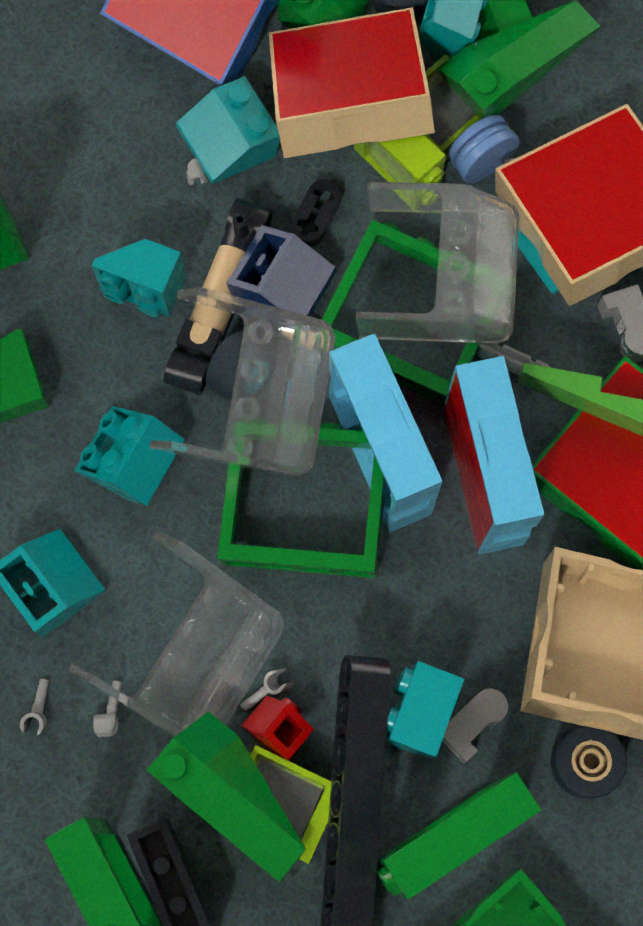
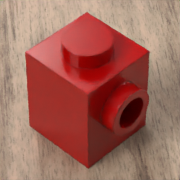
[241,696,314,760]

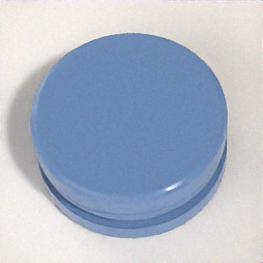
[448,115,520,183]

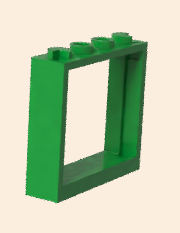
[313,220,509,406]
[217,418,387,579]
[377,772,541,900]
[44,817,162,926]

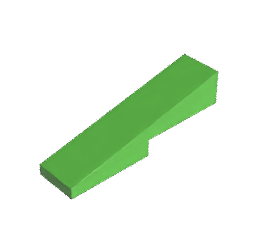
[518,363,643,436]

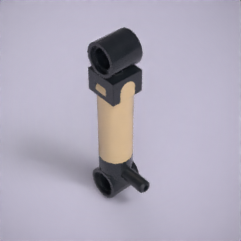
[163,198,273,395]

